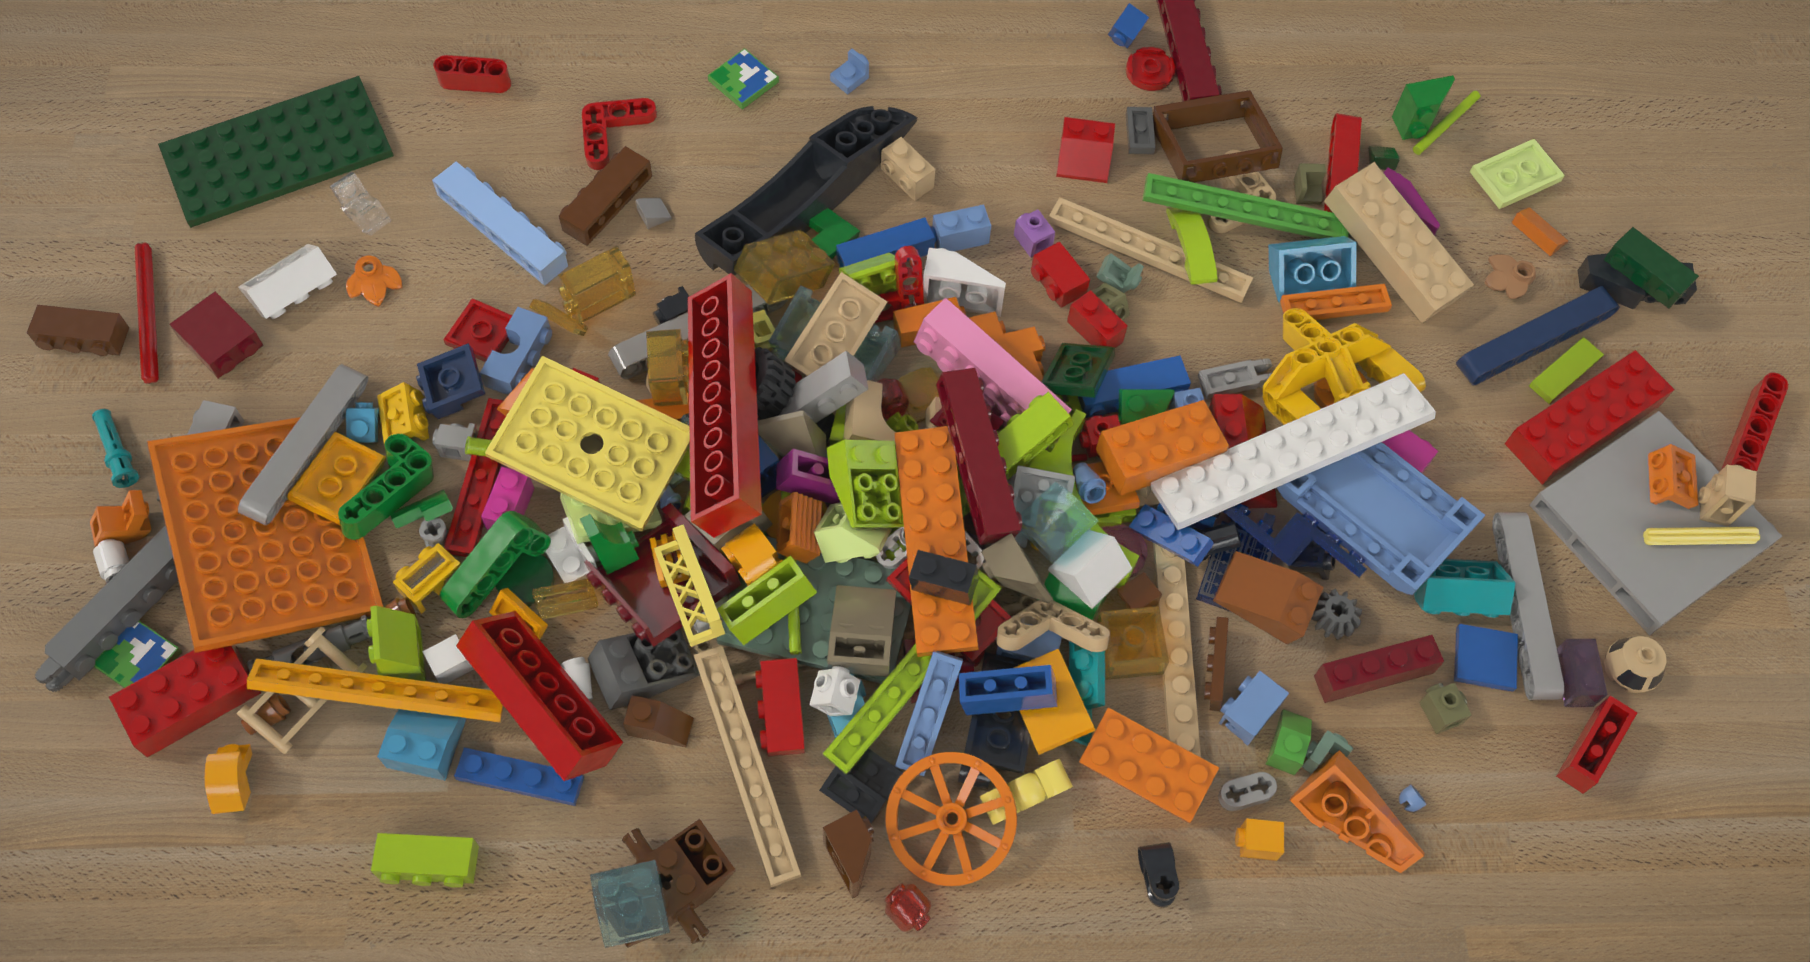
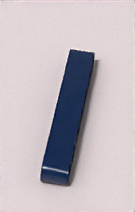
[1456,286,1620,386]

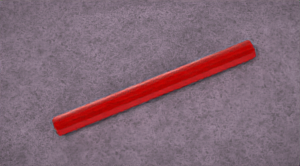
[134,242,159,384]

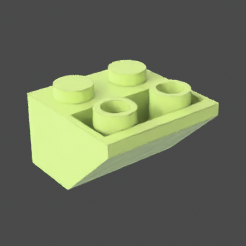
[814,503,892,563]

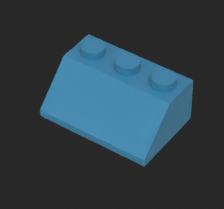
[1268,236,1356,303]

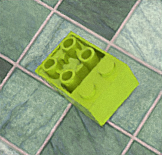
[827,439,904,528]

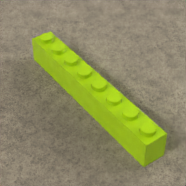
[885,391,1074,561]

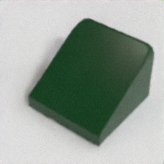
[1368,146,1400,170]

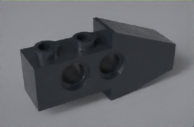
[1577,253,1697,309]

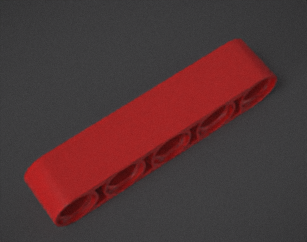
[1324,113,1362,213]
[1721,372,1789,471]

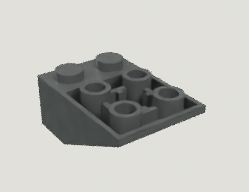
[587,629,700,710]

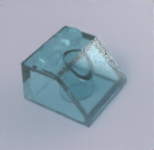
[1020,481,1099,564]
[590,860,670,948]

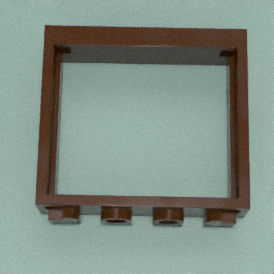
[1153,90,1283,183]

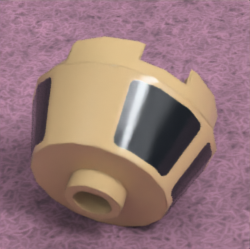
[1604,636,1667,693]

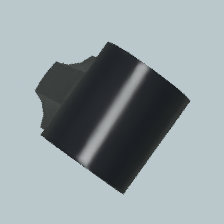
[1192,521,1242,561]

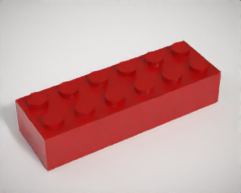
[1505,350,1675,485]
[456,611,623,781]

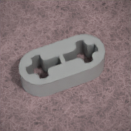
[1218,772,1277,811]

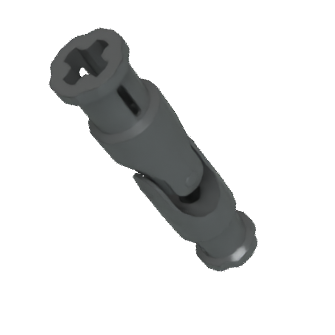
[247,614,373,672]

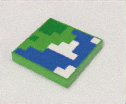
[708,48,779,110]
[94,621,182,688]

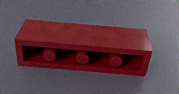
[1314,635,1444,703]

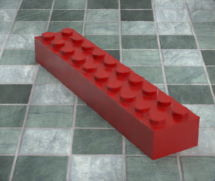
[688,273,762,538]

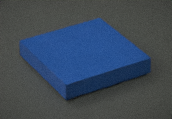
[1454,624,1518,692]

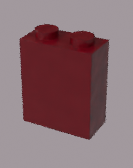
[169,291,264,379]

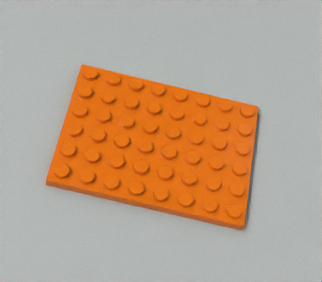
[147,417,383,653]

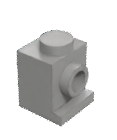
[432,423,478,461]

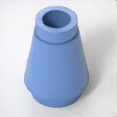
[1072,463,1106,503]

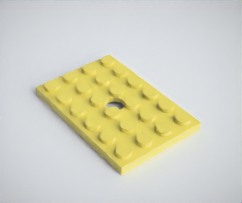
[485,356,690,532]

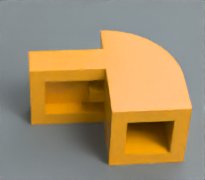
[205,744,253,814]

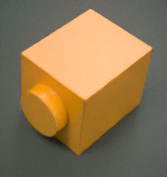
[1235,818,1284,861]

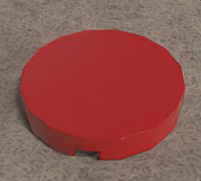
[1125,47,1176,91]

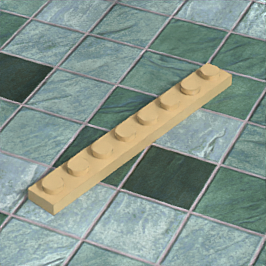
[1048,197,1253,303]
[1153,543,1201,757]
[694,645,801,887]

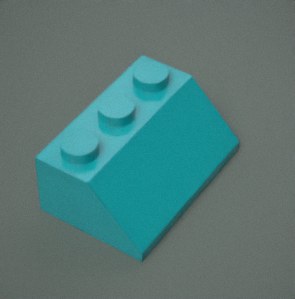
[1414,559,1516,618]

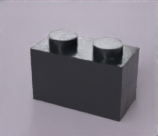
[909,550,979,605]

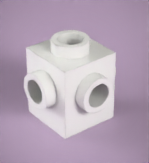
[810,666,861,716]

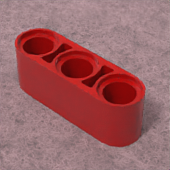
[433,55,511,93]

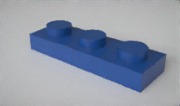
[1129,504,1214,567]

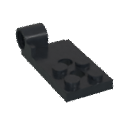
[958,652,1030,789]

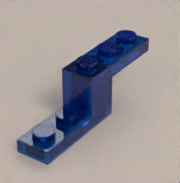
[1223,503,1367,578]

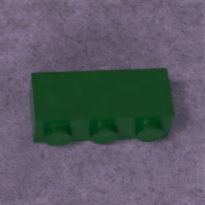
[1604,227,1699,309]

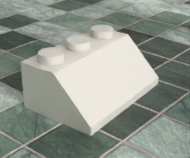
[238,244,337,319]

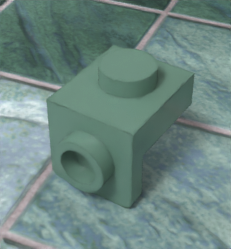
[1096,253,1144,293]
[1302,730,1353,774]

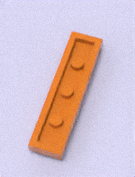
[1280,284,1392,320]

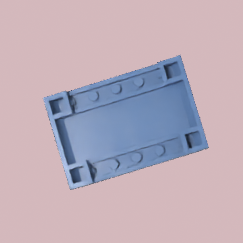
[1277,442,1485,595]

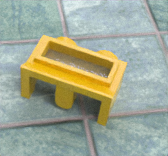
[393,543,461,614]

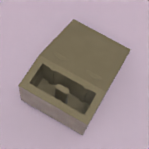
[827,585,896,677]

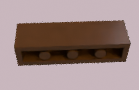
[559,146,652,246]

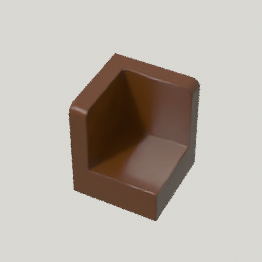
[1117,572,1162,623]

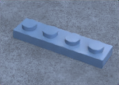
[895,650,963,776]

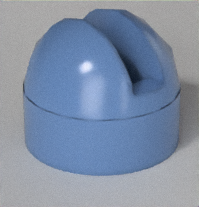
[1399,784,1427,812]

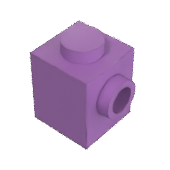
[1014,209,1055,258]

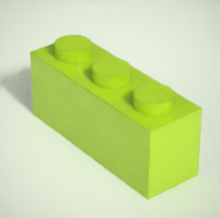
[717,555,817,646]
[371,833,479,888]

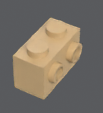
[881,137,935,201]
[1698,464,1757,527]

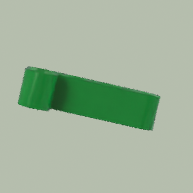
[338,434,434,540]
[439,511,551,619]

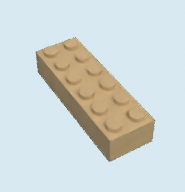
[1324,162,1474,323]

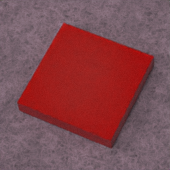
[443,298,513,362]

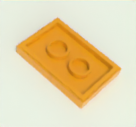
[287,432,386,525]
[1014,649,1095,755]

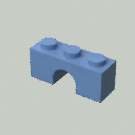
[480,307,552,395]

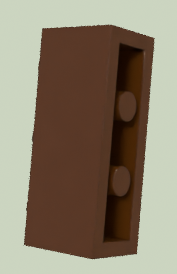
[27,304,129,356]

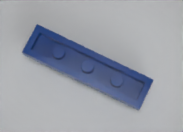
[454,747,584,806]

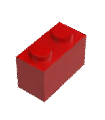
[1031,241,1090,308]
[1067,290,1128,348]

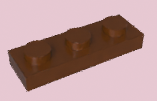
[1204,617,1229,712]

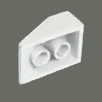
[923,248,1006,317]

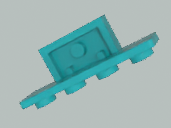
[1068,625,1105,746]

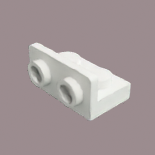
[545,517,599,590]

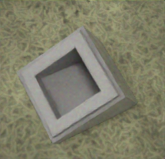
[635,198,672,229]

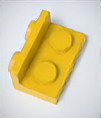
[377,382,429,444]

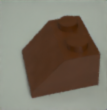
[823,810,874,899]

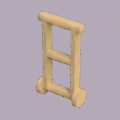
[236,626,367,754]

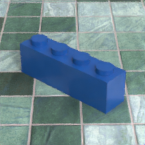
[1078,355,1191,418]

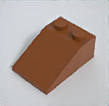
[1213,551,1324,644]

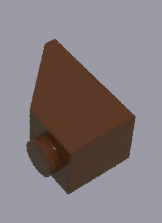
[623,695,694,748]

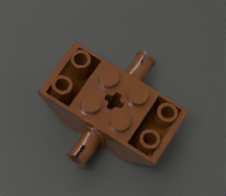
[592,819,736,948]

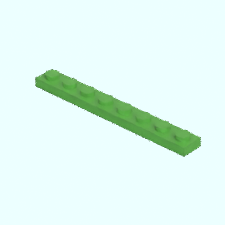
[1142,173,1349,239]

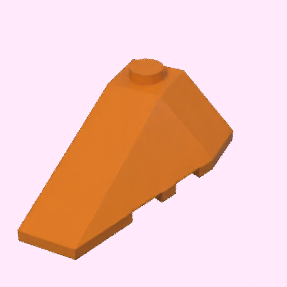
[1290,750,1425,873]

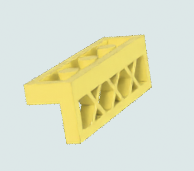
[654,525,725,647]

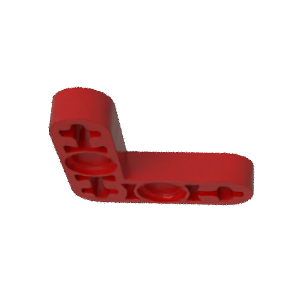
[582,98,657,170]
[875,246,924,323]

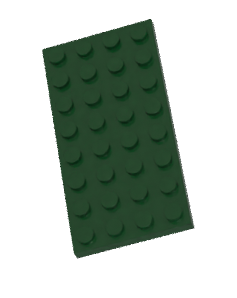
[158,76,394,228]

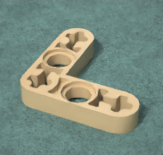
[1208,150,1276,233]
[997,600,1110,652]

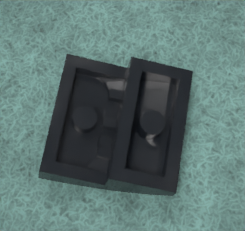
[819,748,904,824]

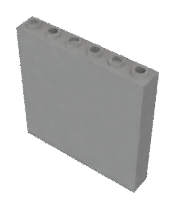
[1529,411,1782,636]

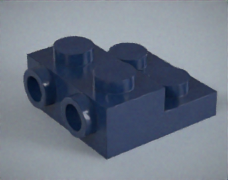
[416,343,485,419]

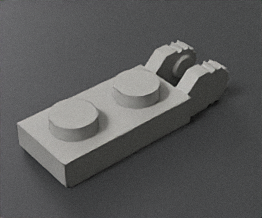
[1198,358,1272,399]

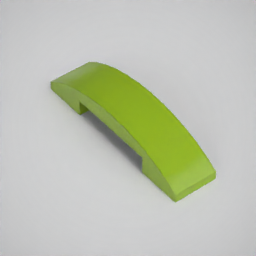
[1166,207,1218,285]

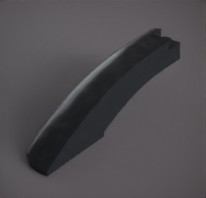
[695,106,918,276]

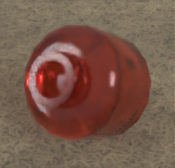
[877,378,910,419]
[884,883,932,932]

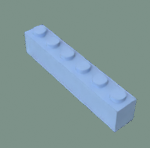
[432,161,568,286]

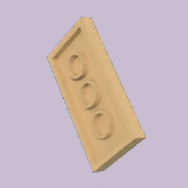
[784,272,887,377]

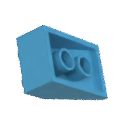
[377,709,467,781]

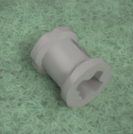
[419,518,448,548]

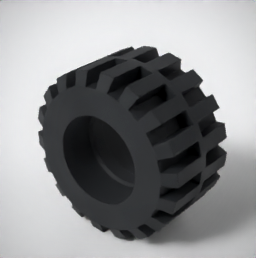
[755,347,796,421]

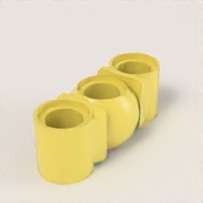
[979,758,1073,825]

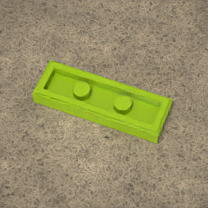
[1529,337,1604,404]

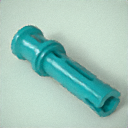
[92,409,139,488]

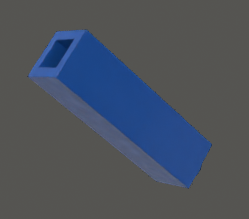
[836,217,937,268]

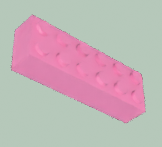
[914,298,1072,427]

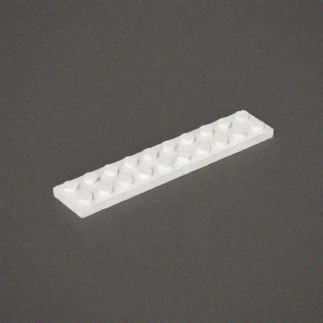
[1151,374,1436,530]

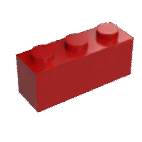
[755,658,805,757]
[1556,695,1638,794]

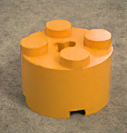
[721,523,783,586]

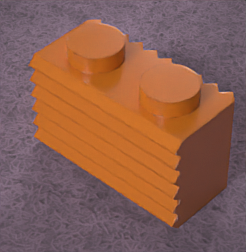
[776,492,824,563]

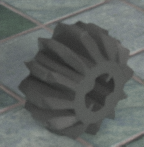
[1311,588,1362,640]

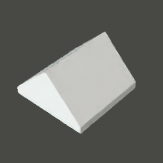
[1048,530,1132,609]

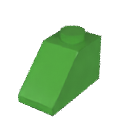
[1265,709,1312,775]

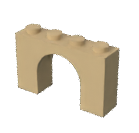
[844,380,942,458]

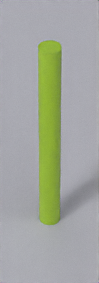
[1413,91,1481,155]

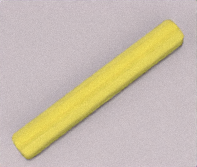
[1643,527,1760,545]

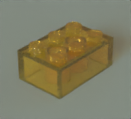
[734,229,835,305]

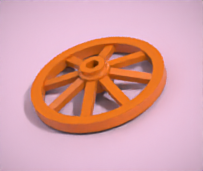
[886,752,1017,886]

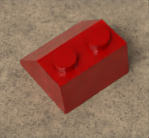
[1056,117,1115,183]

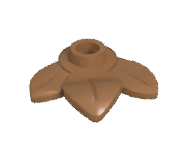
[1484,255,1536,299]

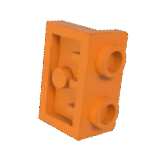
[1648,444,1698,509]

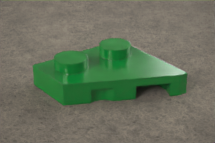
[1118,389,1174,425]

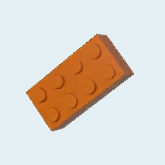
[1096,400,1229,496]
[1079,707,1219,824]

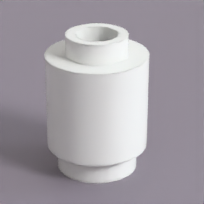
[93,539,129,583]

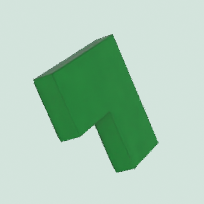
[806,208,860,263]
[390,489,453,528]

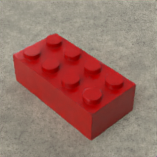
[109,645,261,758]

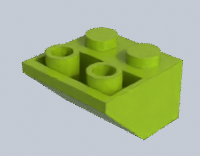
[839,253,897,295]
[367,606,426,681]

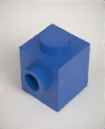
[1108,3,1149,49]

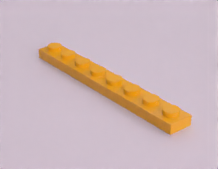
[247,658,504,722]

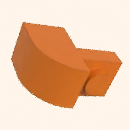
[90,490,151,547]

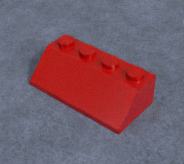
[1209,394,1278,509]

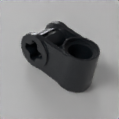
[1138,842,1179,907]

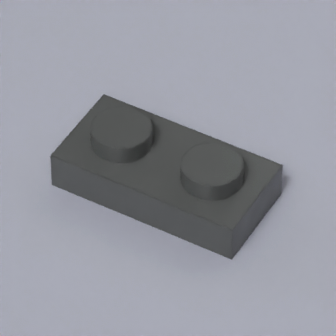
[1126,107,1155,154]

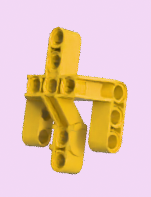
[1263,308,1426,425]

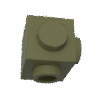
[1419,683,1472,734]

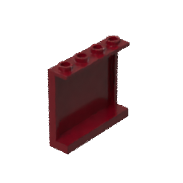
[584,503,741,647]

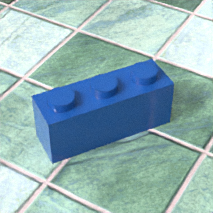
[959,665,1057,715]

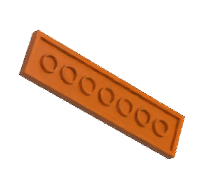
[894,426,979,657]

